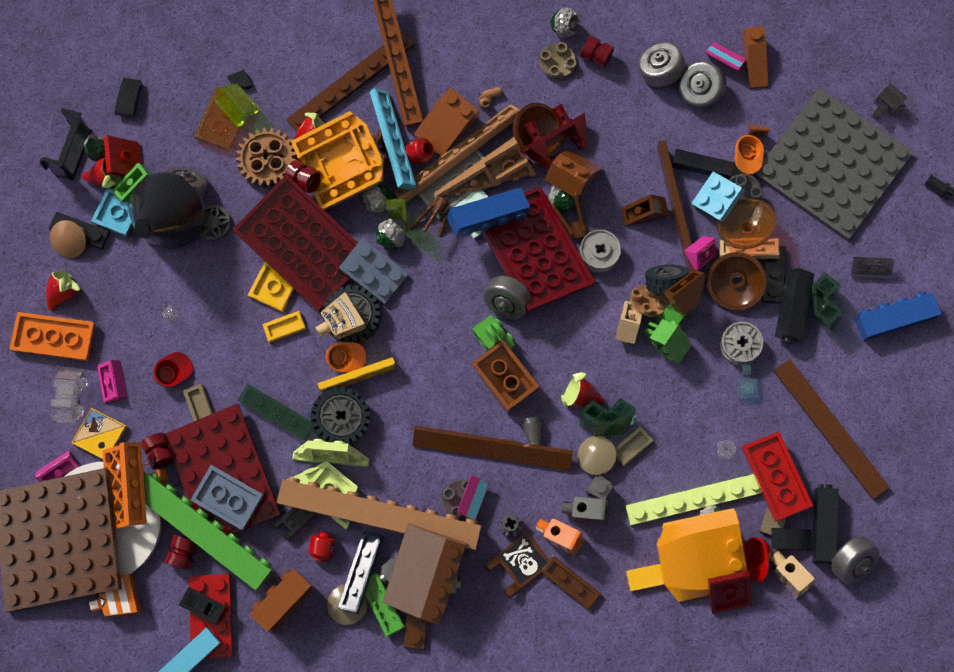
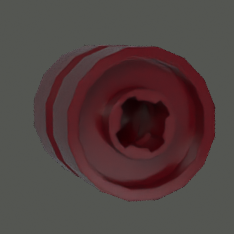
[580,35,615,69]
[285,160,322,194]
[141,433,176,470]
[164,535,198,571]

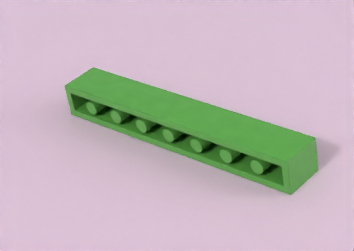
[143,471,274,591]

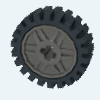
[323,285,381,344]
[310,387,370,446]

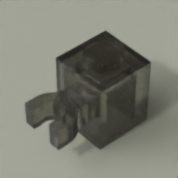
[871,83,908,121]

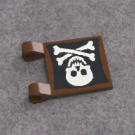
[485,532,549,597]

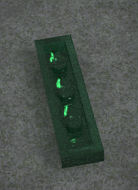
[237,384,313,441]

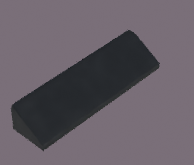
[672,149,743,180]

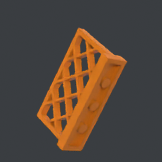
[102,442,147,530]

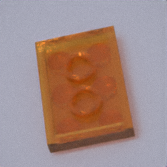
[194,87,252,151]

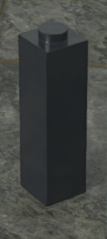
[775,268,815,344]
[812,484,839,564]

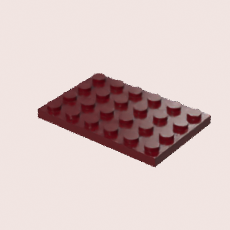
[232,174,358,311]
[481,186,595,313]
[165,403,281,535]

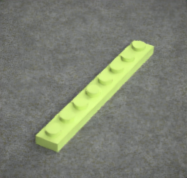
[625,474,762,526]

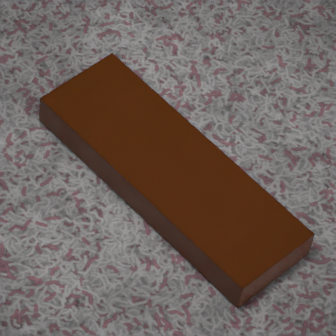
[540,556,601,610]

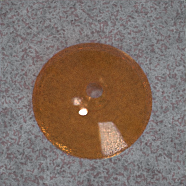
[717,198,776,249]

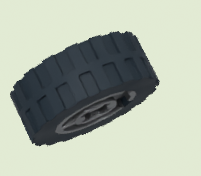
[645,264,689,294]

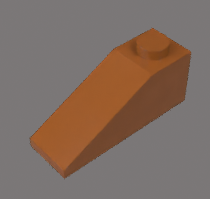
[741,26,768,89]

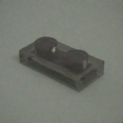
[851,257,894,279]

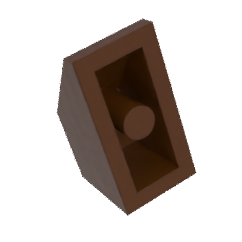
[621,195,669,226]
[664,269,706,315]

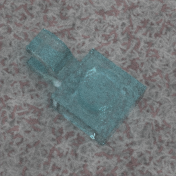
[736,364,759,400]

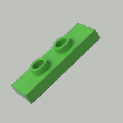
[365,573,405,638]

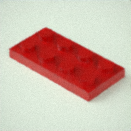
[741,431,813,522]
[189,574,233,659]

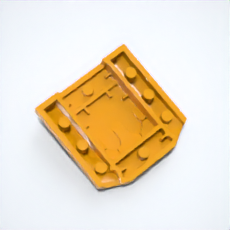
[291,111,384,210]
[657,508,747,602]

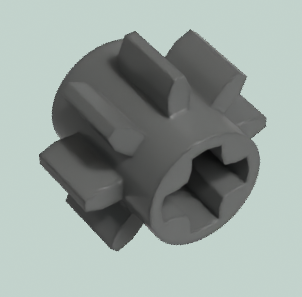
[499,512,523,537]

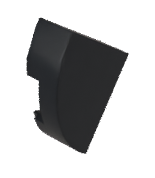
[227,69,252,89]

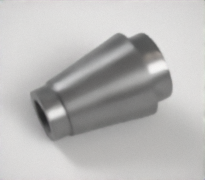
[522,417,542,445]

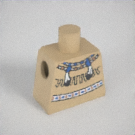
[315,292,366,340]
[770,551,815,599]

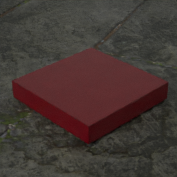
[708,570,752,614]

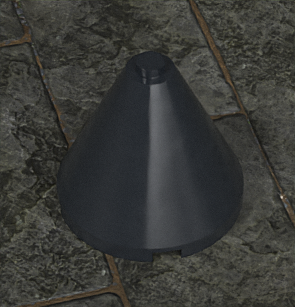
[128,172,206,249]

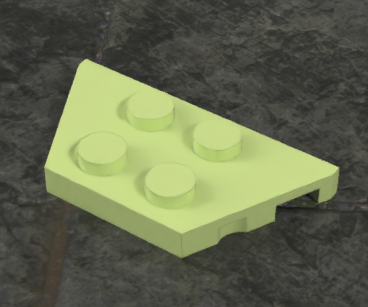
[292,439,369,467]
[287,461,358,530]

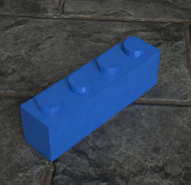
[447,187,530,238]
[855,292,942,341]

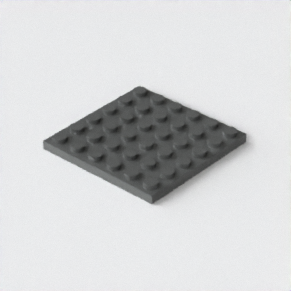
[753,88,913,241]

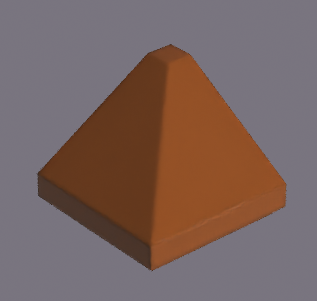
[747,124,770,137]

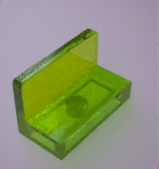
[214,84,260,127]
[386,199,409,233]

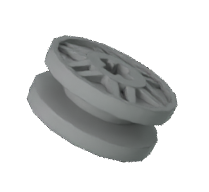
[579,230,621,273]
[719,322,763,365]

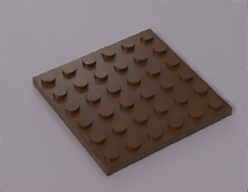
[0,468,122,612]

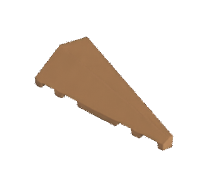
[435,137,536,198]

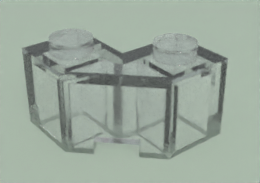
[50,368,87,425]

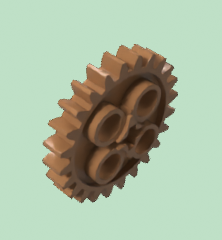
[235,127,297,188]

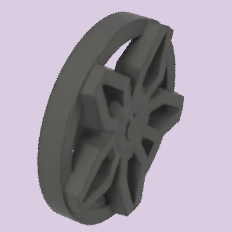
[199,205,231,241]

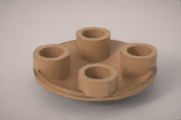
[50,220,87,258]
[630,285,669,317]

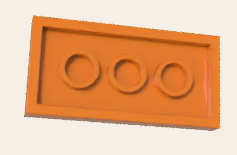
[9,312,96,361]

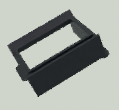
[40,108,92,181]

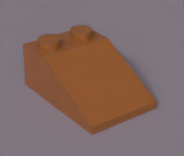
[413,87,479,157]
[545,149,602,198]
[471,340,540,414]

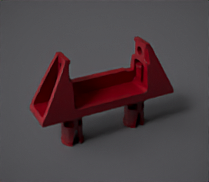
[520,104,586,169]

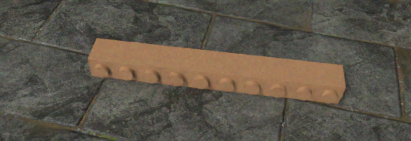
[276,477,481,551]

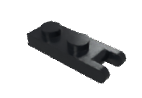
[273,508,317,541]

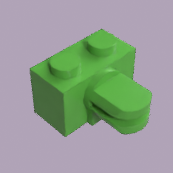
[472,315,515,351]
[643,319,692,364]

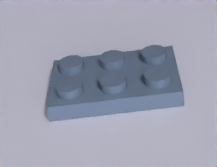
[338,238,408,304]
[191,465,264,530]

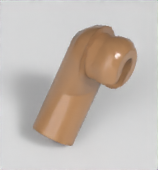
[478,87,502,109]

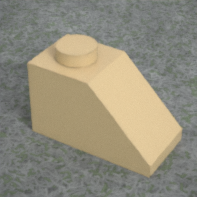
[615,301,642,344]

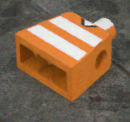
[536,518,584,556]
[89,574,142,617]

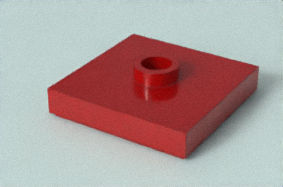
[104,135,141,177]

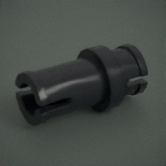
[924,174,954,200]

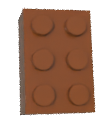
[250,568,316,634]

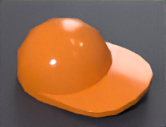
[735,135,764,175]
[325,342,366,372]

